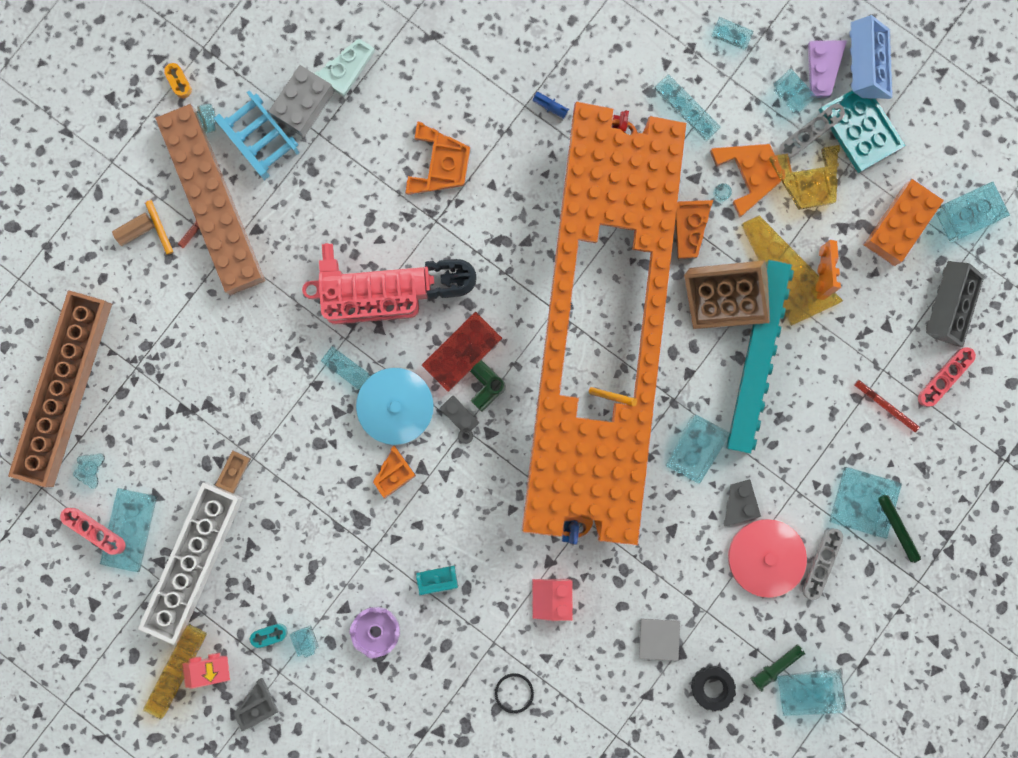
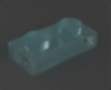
[711,17,754,50]

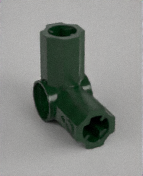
[470,360,506,412]

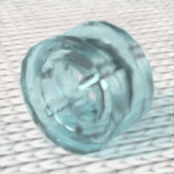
[713,183,732,201]

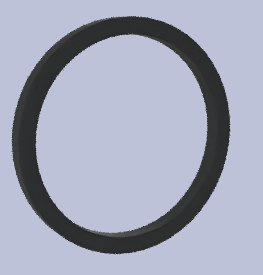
[495,673,534,714]

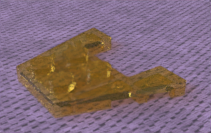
[769,145,840,210]

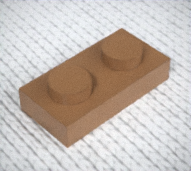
[215,450,251,494]

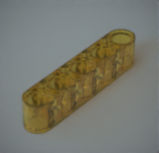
[143,624,207,720]

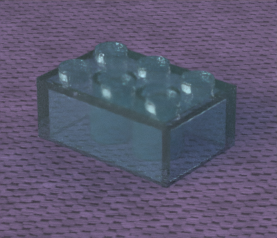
[936,181,1010,243]

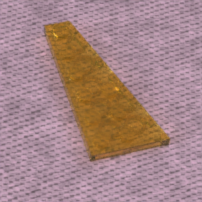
[741,215,843,326]

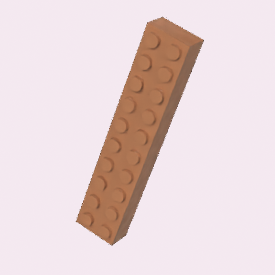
[155,104,265,295]
[8,290,112,487]

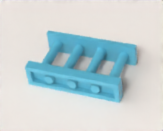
[214,90,300,181]

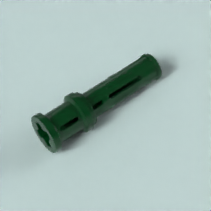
[750,644,805,692]

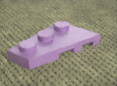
[808,40,847,98]

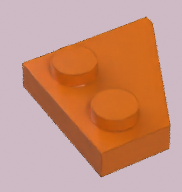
[373,445,416,498]

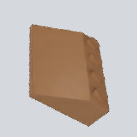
[684,260,770,329]

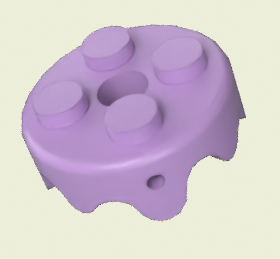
[350,607,400,658]

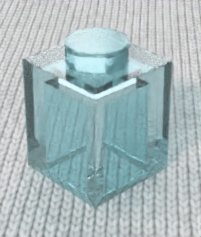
[289,625,319,658]

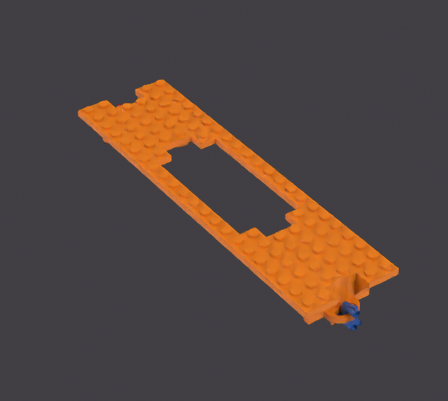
[522,101,687,545]

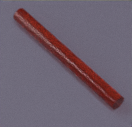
[854,379,920,432]

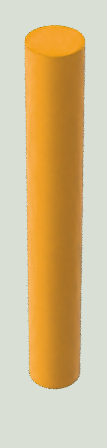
[145,200,173,255]
[589,387,637,406]

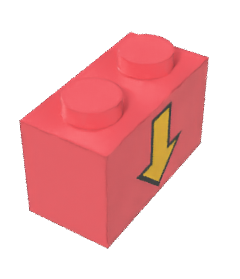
[183,653,230,688]

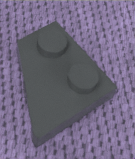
[723,479,761,527]
[234,678,279,732]

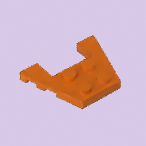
[405,121,470,195]
[710,144,785,217]

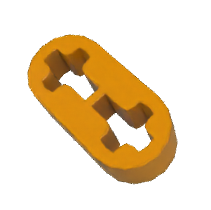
[164,63,192,98]

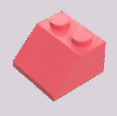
[532,579,573,621]

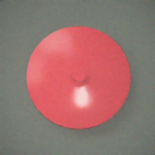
[728,519,807,598]

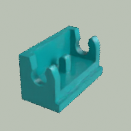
[416,565,459,596]

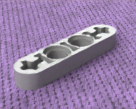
[780,104,845,158]
[802,528,843,600]

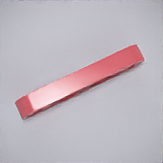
[918,347,976,407]
[60,508,125,555]

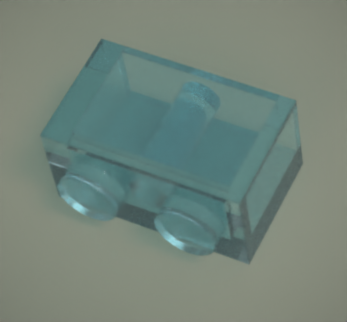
[773,68,817,113]

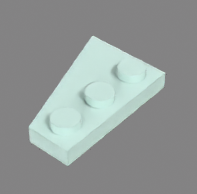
[314,38,375,97]

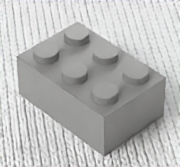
[268,65,335,138]

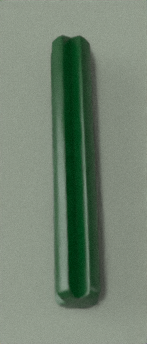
[878,494,921,563]

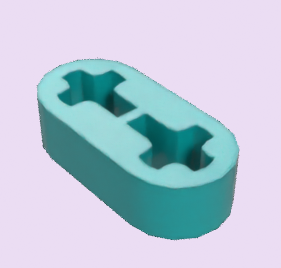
[250,623,288,648]

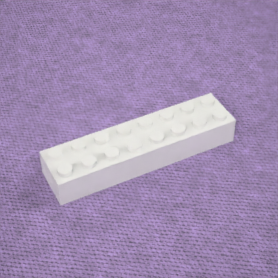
[138,483,243,645]

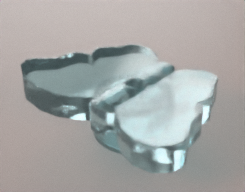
[73,453,105,489]

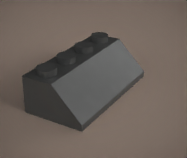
[926,261,985,347]

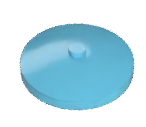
[356,368,434,445]

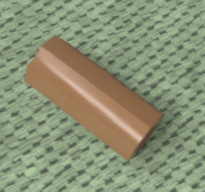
[112,213,154,246]

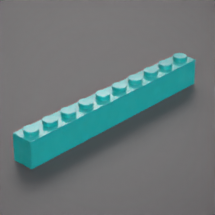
[726,260,794,454]

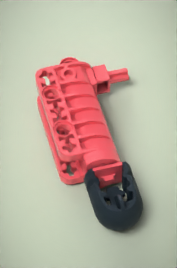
[302,243,477,324]

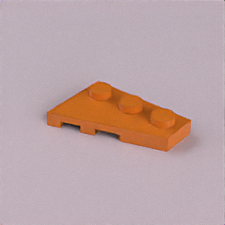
[675,200,713,259]
[816,240,841,300]

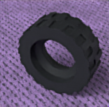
[691,665,736,712]

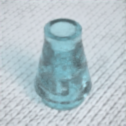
[196,104,216,133]

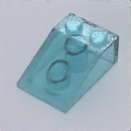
[665,414,730,484]
[777,669,847,716]

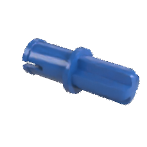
[532,92,569,120]

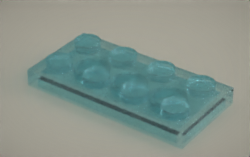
[100,488,157,572]

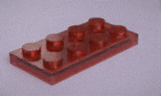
[422,311,503,393]

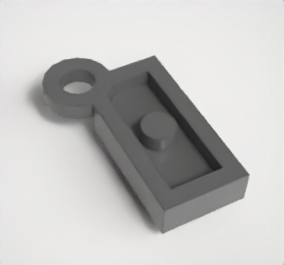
[440,395,479,444]

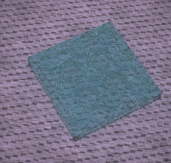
[829,467,902,539]

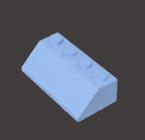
[850,15,892,99]

